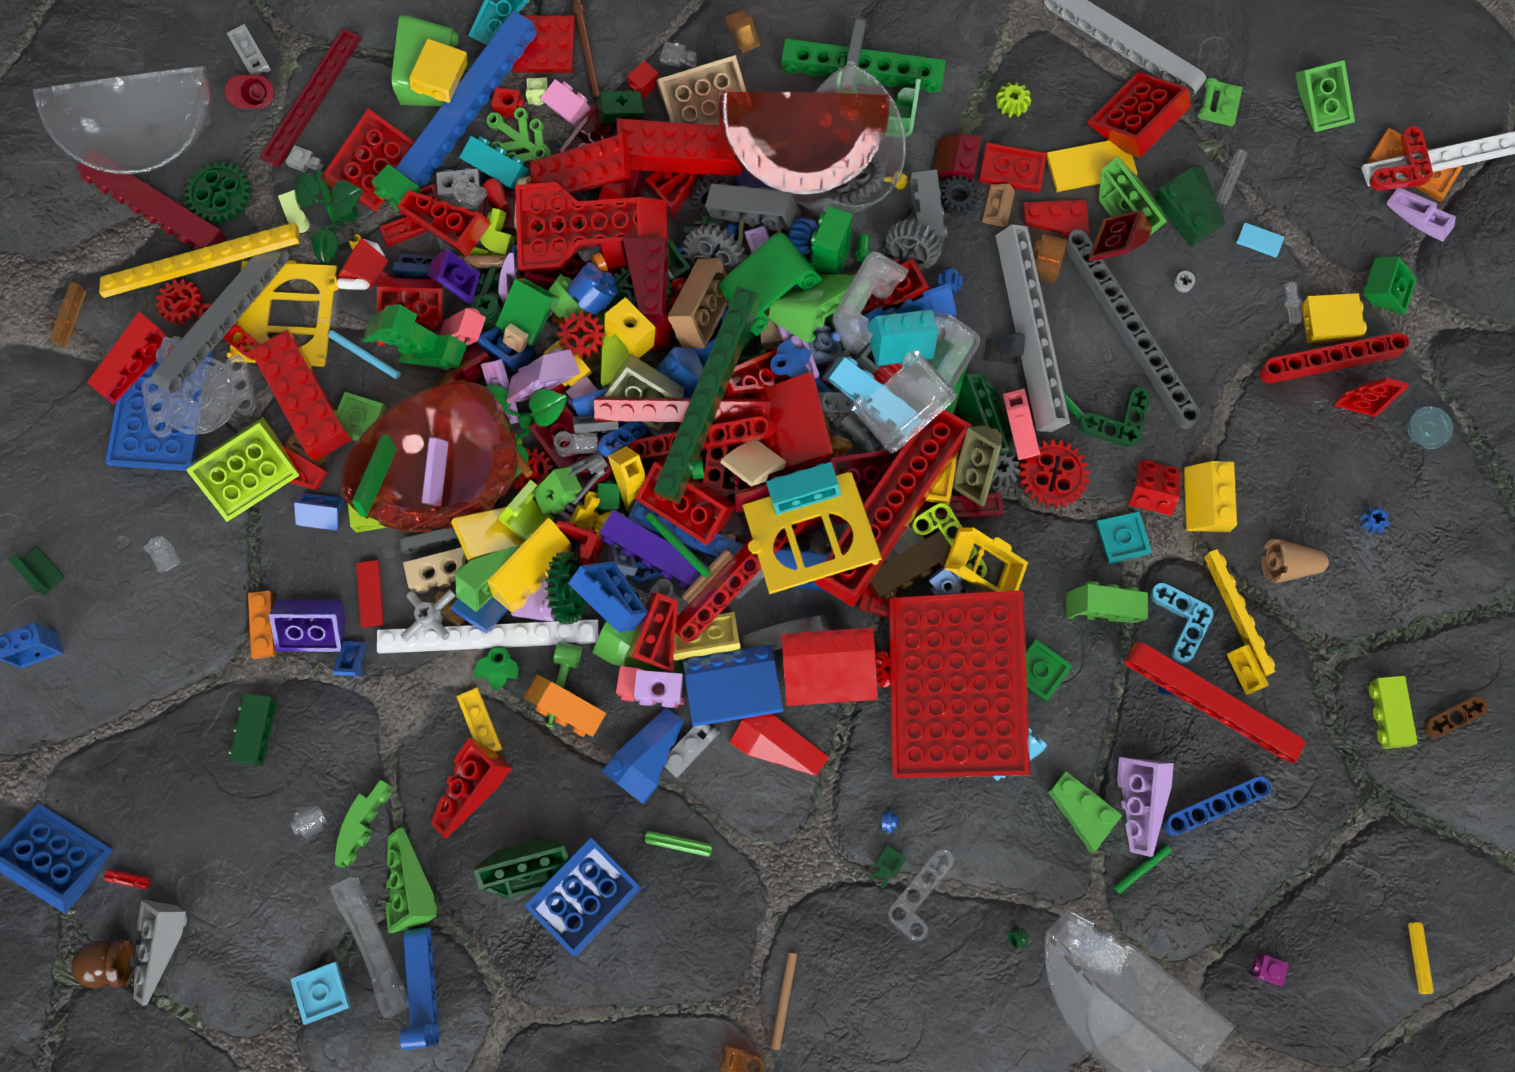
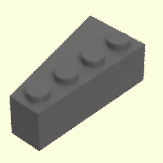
[705,183,801,234]

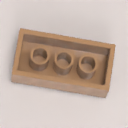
[668,258,729,348]

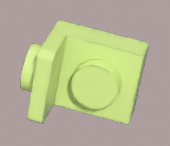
[526,77,548,105]

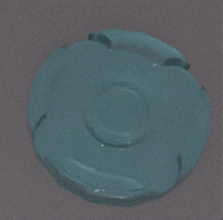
[1407,406,1454,449]

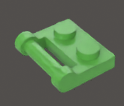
[1198,78,1243,127]

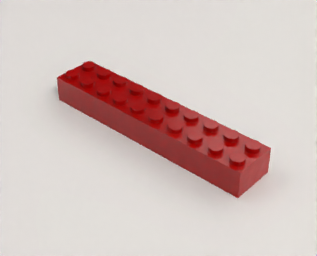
[815,404,971,607]

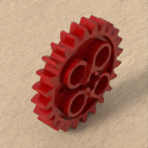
[1018,439,1090,510]

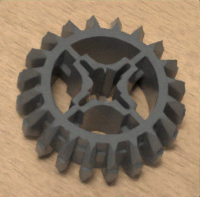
[885,218,942,271]

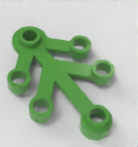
[486,108,551,162]

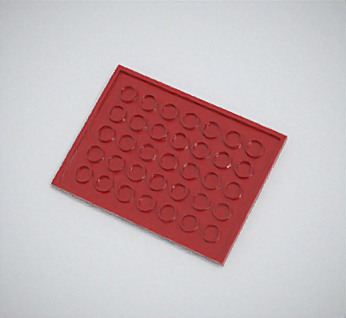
[889,590,1031,779]

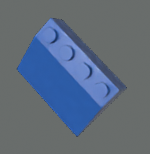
[683,645,783,727]
[0,803,112,914]
[524,838,643,957]

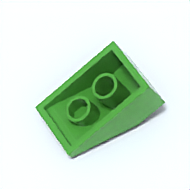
[1295,60,1355,132]
[455,545,520,612]

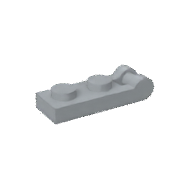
[227,24,271,75]
[664,724,720,778]

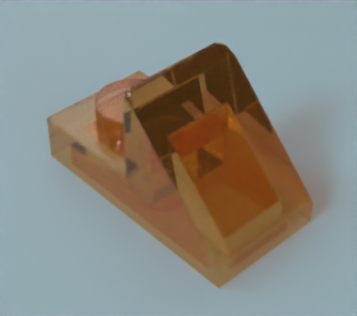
[725,10,760,53]

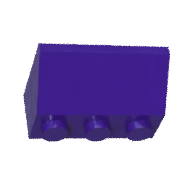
[269,600,345,652]

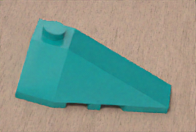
[468,0,530,46]

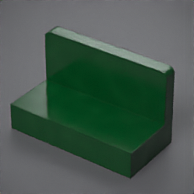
[8,547,64,595]

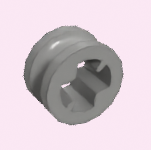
[1174,271,1195,292]

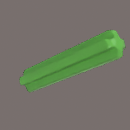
[645,831,712,856]

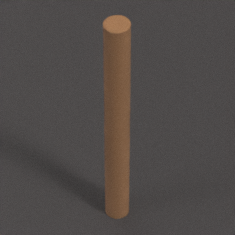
[771,952,797,1050]

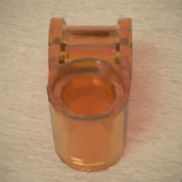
[718,1045,766,1072]

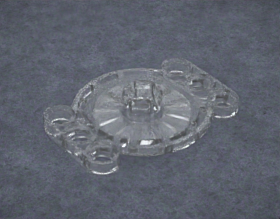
[142,355,256,438]

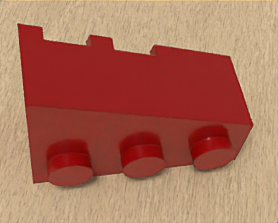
[645,171,704,219]
[627,593,678,673]

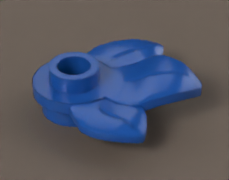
[770,339,811,378]

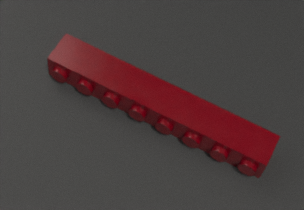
[75,150,227,250]

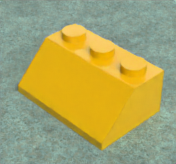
[1184,461,1237,532]

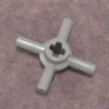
[400,590,456,642]

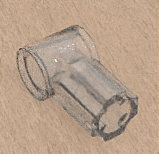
[554,431,598,457]

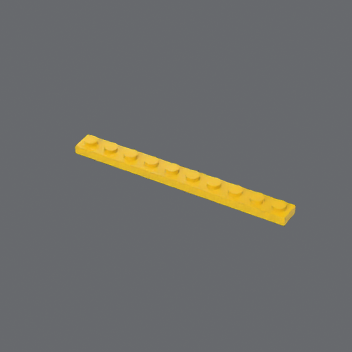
[99,222,299,298]

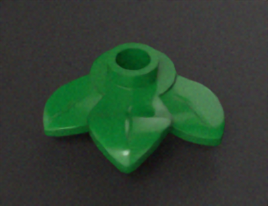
[474,646,519,691]

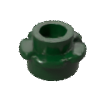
[1008,926,1029,949]

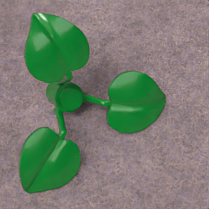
[480,385,567,481]

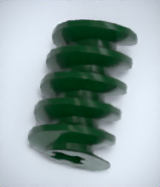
[471,293,501,331]

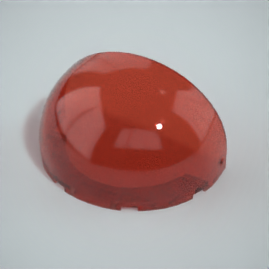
[717,92,890,194]
[341,382,517,532]

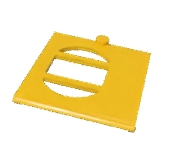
[227,260,338,367]
[743,473,882,594]

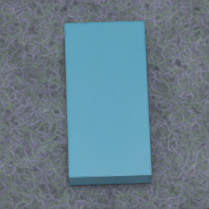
[1236,223,1284,258]

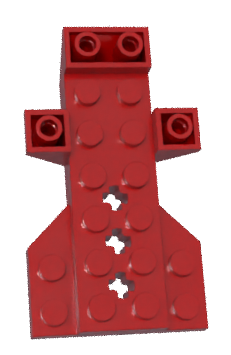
[515,182,668,271]

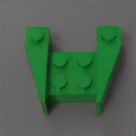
[362,304,467,370]

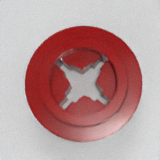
[875,651,891,687]

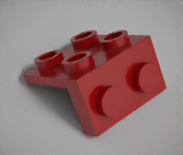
[1129,460,1181,516]

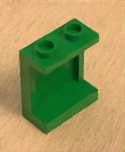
[495,278,560,346]

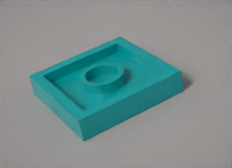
[1096,511,1152,564]

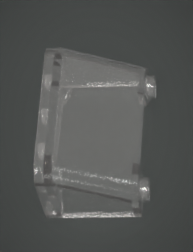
[832,252,909,356]
[888,313,980,407]
[851,350,957,453]

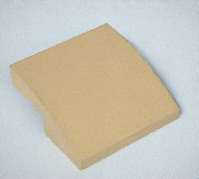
[721,440,786,486]

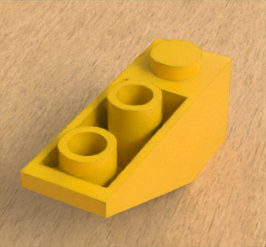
[608,446,645,512]

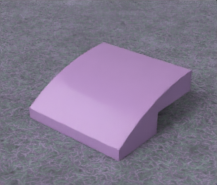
[499,253,520,304]

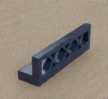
[393,253,482,279]

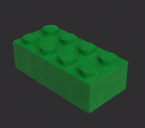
[810,206,853,274]

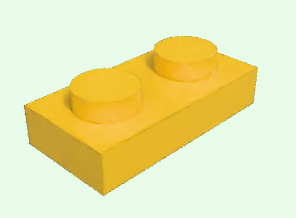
[1227,644,1269,695]

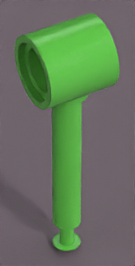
[546,642,582,727]

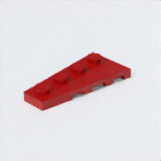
[282,444,328,491]

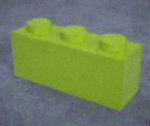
[1369,676,1418,749]

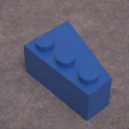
[568,561,648,633]

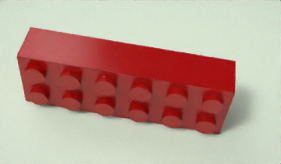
[616,119,744,176]
[250,329,352,461]

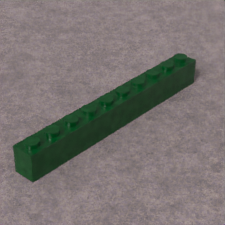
[654,286,762,504]

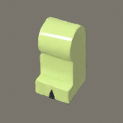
[278,190,310,233]

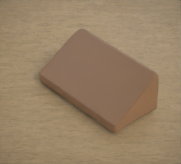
[982,184,1015,227]

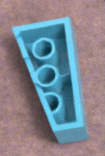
[824,356,917,433]

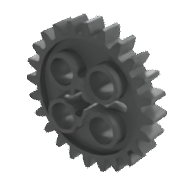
[819,154,886,207]
[682,224,748,275]

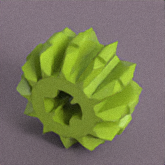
[996,82,1031,118]

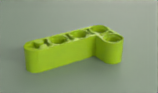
[911,503,987,578]

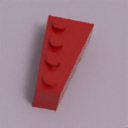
[397,190,492,257]
[87,312,173,405]

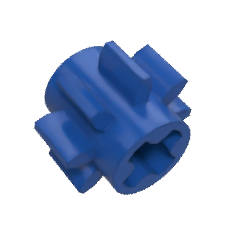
[937,269,963,295]
[1360,506,1390,534]

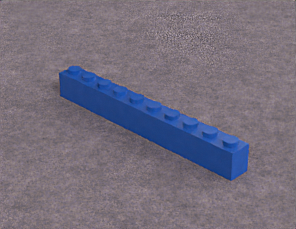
[396,11,537,188]

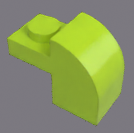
[480,208,517,255]

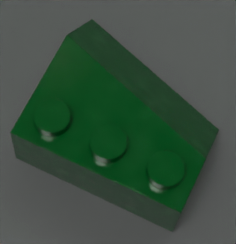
[1154,167,1225,247]

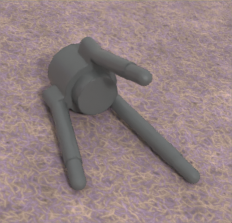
[565,452,608,505]

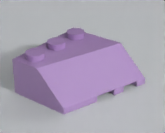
[507,348,581,404]

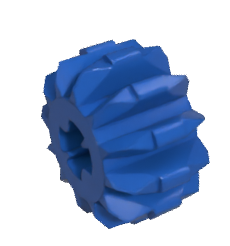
[789,218,818,254]

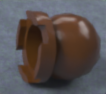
[71,939,135,989]

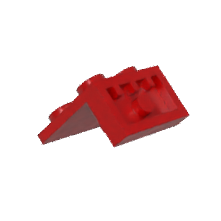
[556,520,603,565]

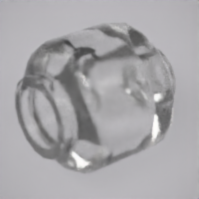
[290,805,327,839]

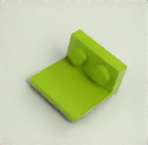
[497,480,555,542]

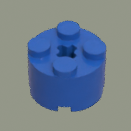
[567,262,618,314]

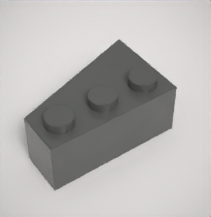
[909,169,947,245]

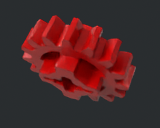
[155,279,204,325]
[557,311,605,360]
[509,448,555,493]

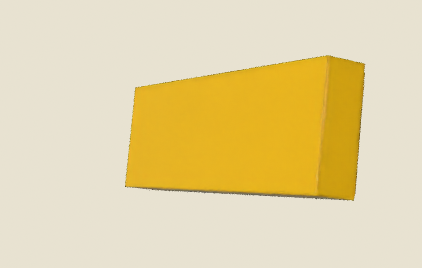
[457,687,503,752]

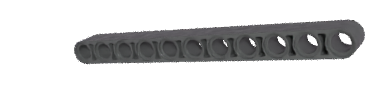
[1065,230,1200,429]

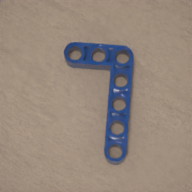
[400,927,439,1051]

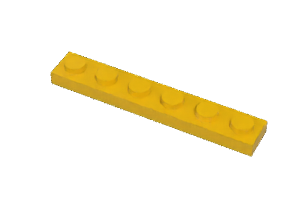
[1204,549,1275,677]

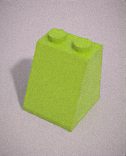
[601,333,629,389]

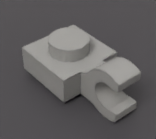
[285,145,324,173]

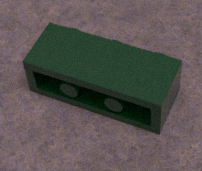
[229,693,278,767]

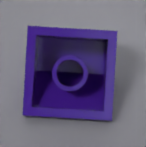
[427,249,480,304]

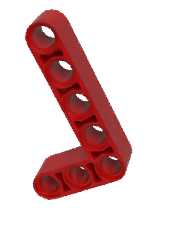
[703,422,736,510]

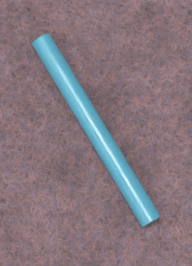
[328,330,401,379]

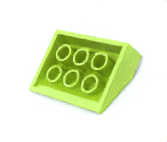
[186,417,300,522]

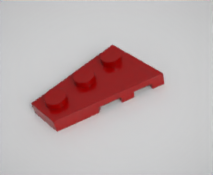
[1023,200,1090,238]

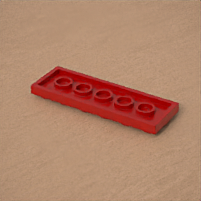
[530,134,631,195]

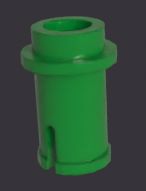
[855,234,871,262]

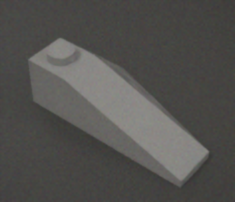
[134,900,187,1006]

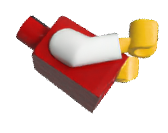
[326,234,393,291]

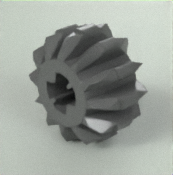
[991,453,1020,488]

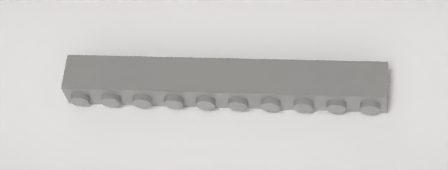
[995,224,1070,432]

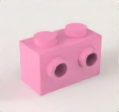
[540,79,591,128]

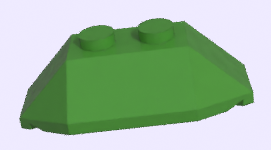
[1099,156,1167,235]

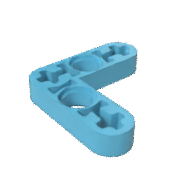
[1150,583,1213,664]

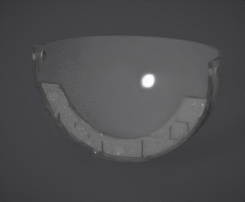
[32,66,211,174]

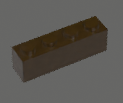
[868,531,951,601]

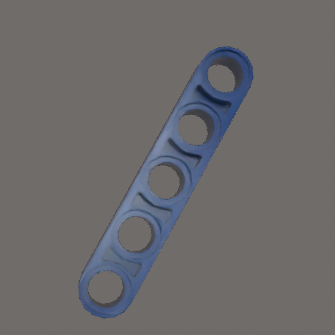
[1163,776,1272,836]

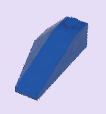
[884,283,957,328]
[602,707,684,804]

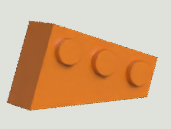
[524,675,606,737]

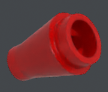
[482,178,509,210]

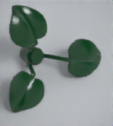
[295,173,363,265]

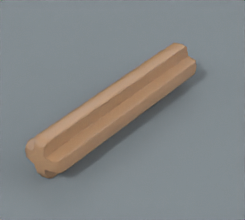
[682,550,734,604]

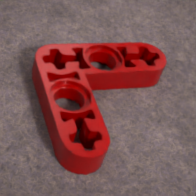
[1369,126,1433,191]

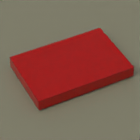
[979,142,1047,193]

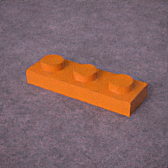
[248,590,276,659]

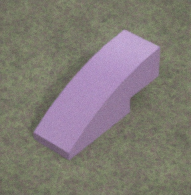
[1387,188,1456,242]

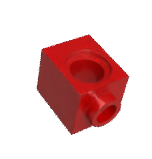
[492,87,525,118]

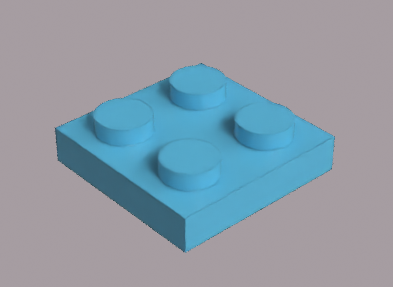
[290,962,351,1025]

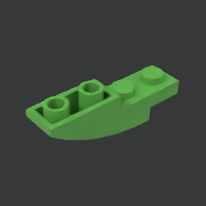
[335,780,393,868]

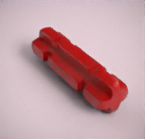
[104,869,151,890]

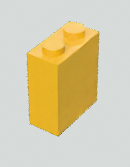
[409,39,467,103]
[1301,293,1367,344]

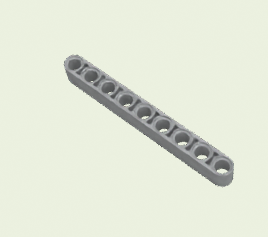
[1044,0,1206,96]

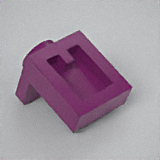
[1252,954,1289,986]

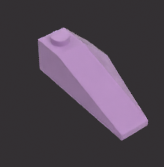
[1117,757,1174,857]

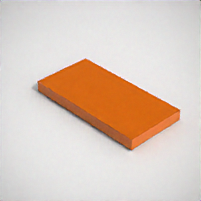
[1367,127,1462,202]

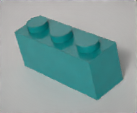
[459,136,529,190]
[766,462,841,515]

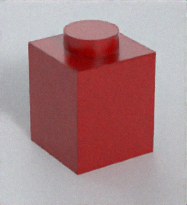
[627,61,659,99]

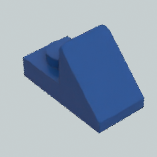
[333,641,367,677]

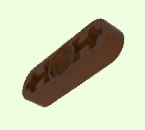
[1424,697,1488,738]

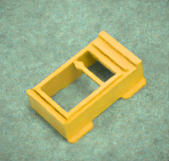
[944,528,1028,592]

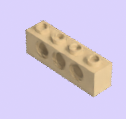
[403,547,469,594]

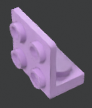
[511,577,555,622]

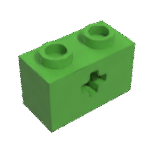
[533,467,582,515]

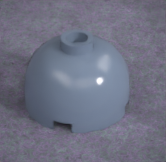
[808,325,842,366]

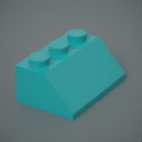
[865,310,938,367]

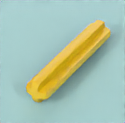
[1408,922,1434,994]

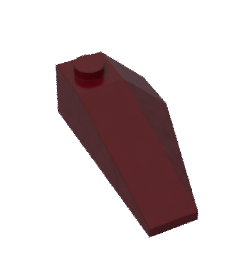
[557,103,612,154]
[418,344,491,418]

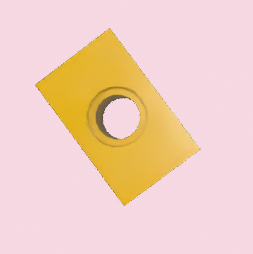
[605,297,655,359]

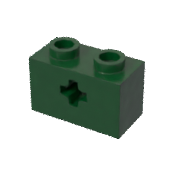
[596,90,644,124]

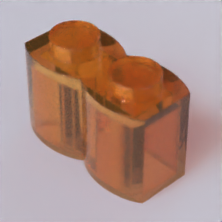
[1034,234,1068,284]

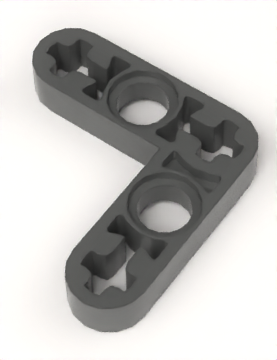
[818,350,853,413]

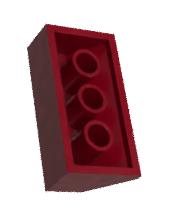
[528,405,613,500]

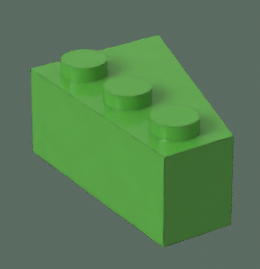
[548,274,608,347]
[1066,582,1148,623]
[1048,772,1122,854]

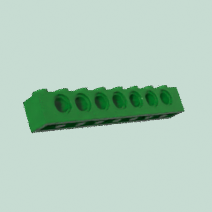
[782,39,946,92]

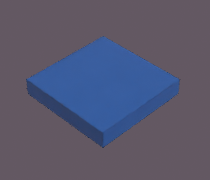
[451,597,508,634]

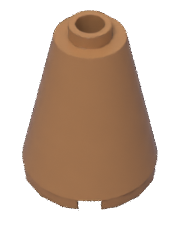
[1261,539,1329,583]

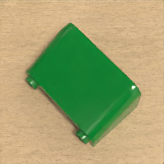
[720,233,822,336]

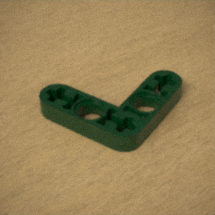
[1078,387,1150,447]

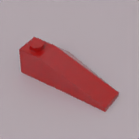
[431,738,512,838]

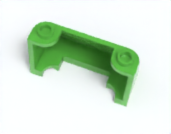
[392,15,458,106]
[768,273,867,343]

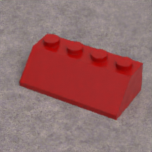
[635,459,736,546]

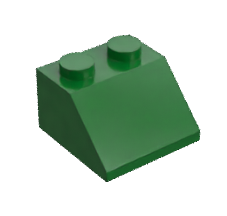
[1363,256,1417,315]

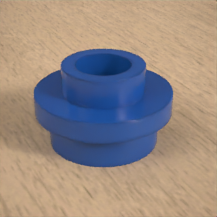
[882,810,898,833]

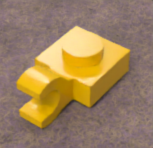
[570,491,600,530]

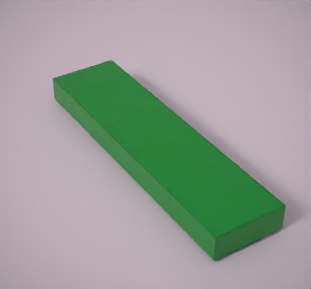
[352,435,396,517]

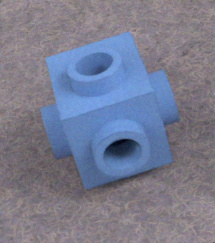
[928,567,963,595]

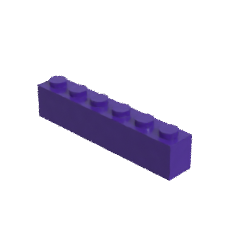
[599,510,719,599]

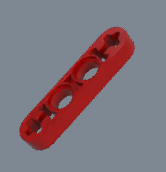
[198,303,261,360]

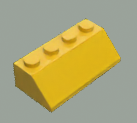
[487,518,572,613]

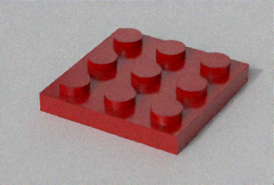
[512,15,575,73]

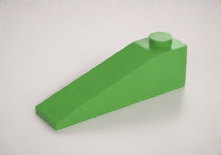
[592,622,687,675]
[385,828,437,933]

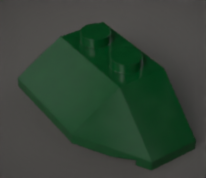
[958,373,1013,454]
[473,838,569,899]

